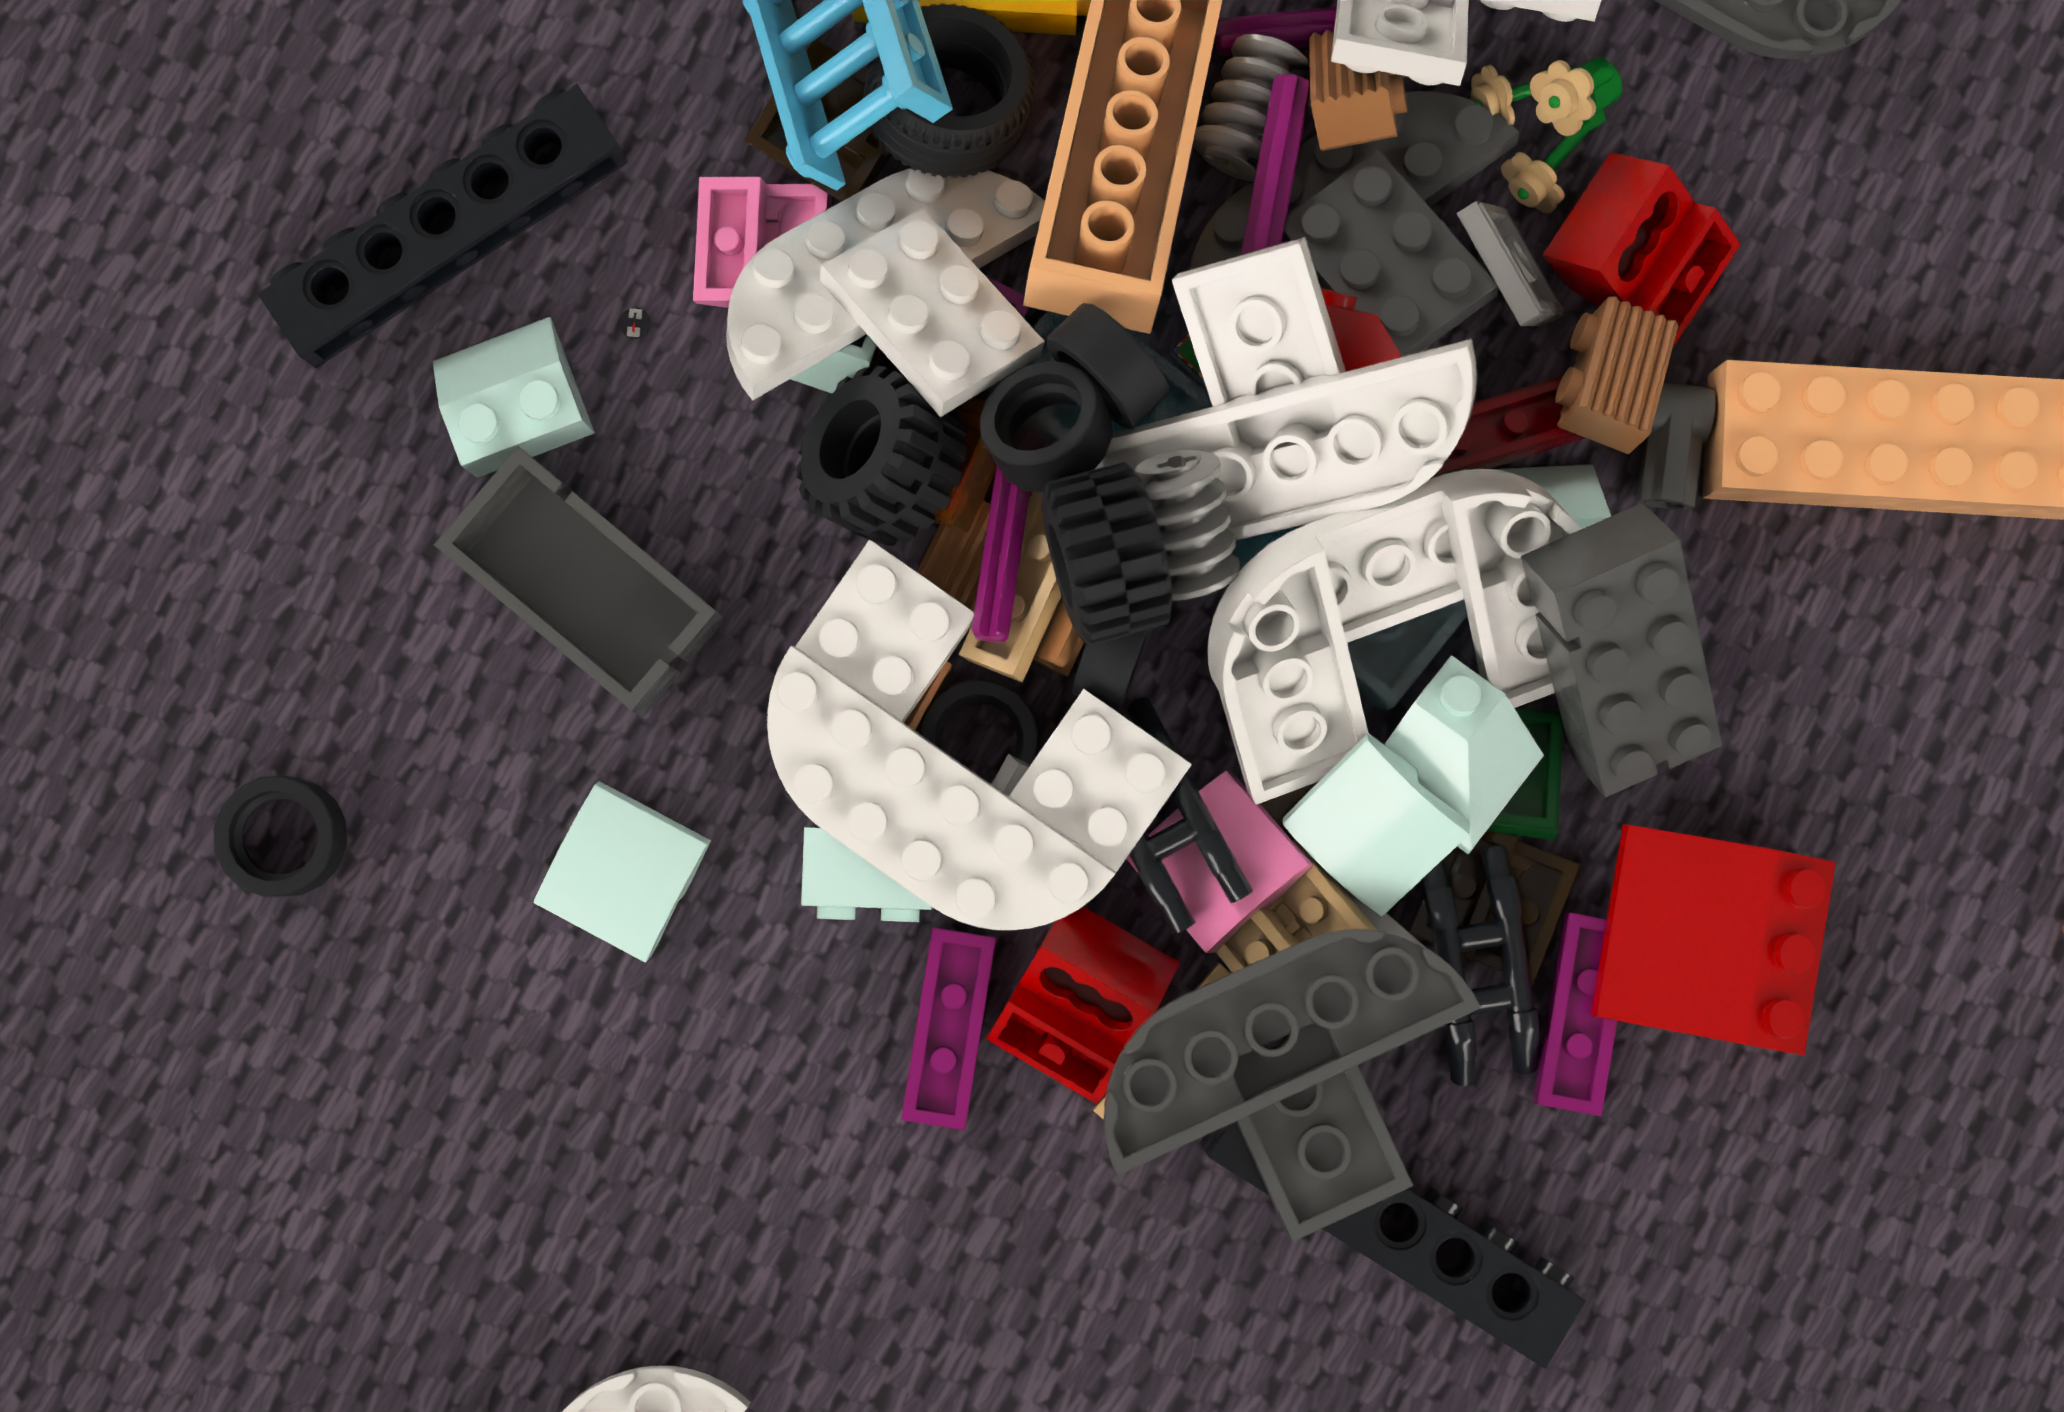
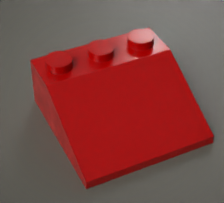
[1591,824,1836,1056]

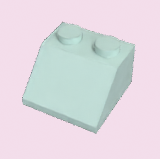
[433,317,594,478]

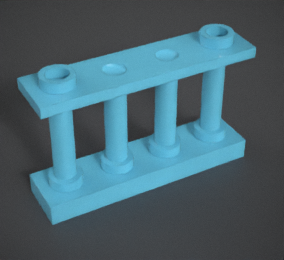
[742,0,953,191]

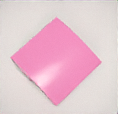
[693,177,832,308]
[1126,770,1313,953]

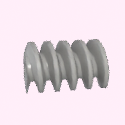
[1192,34,1310,182]
[1135,449,1240,600]

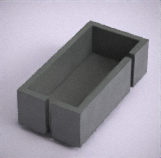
[434,446,726,716]
[1521,503,1722,798]

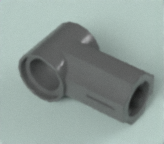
[1636,382,1716,510]

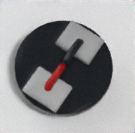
[619,308,651,339]

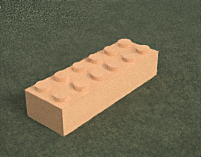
[1023,0,1222,334]
[1702,360,2064,520]

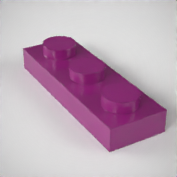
[1532,913,1617,1116]
[901,927,996,1130]

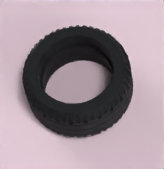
[863,4,1035,178]

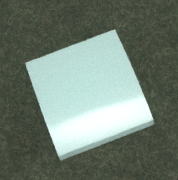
[1283,733,1470,917]
[533,781,711,963]

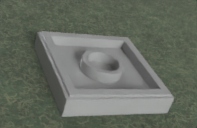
[1457,201,1564,327]

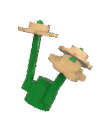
[1470,57,1622,214]

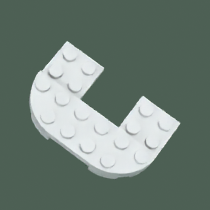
[1208,469,1581,805]
[767,539,1192,930]

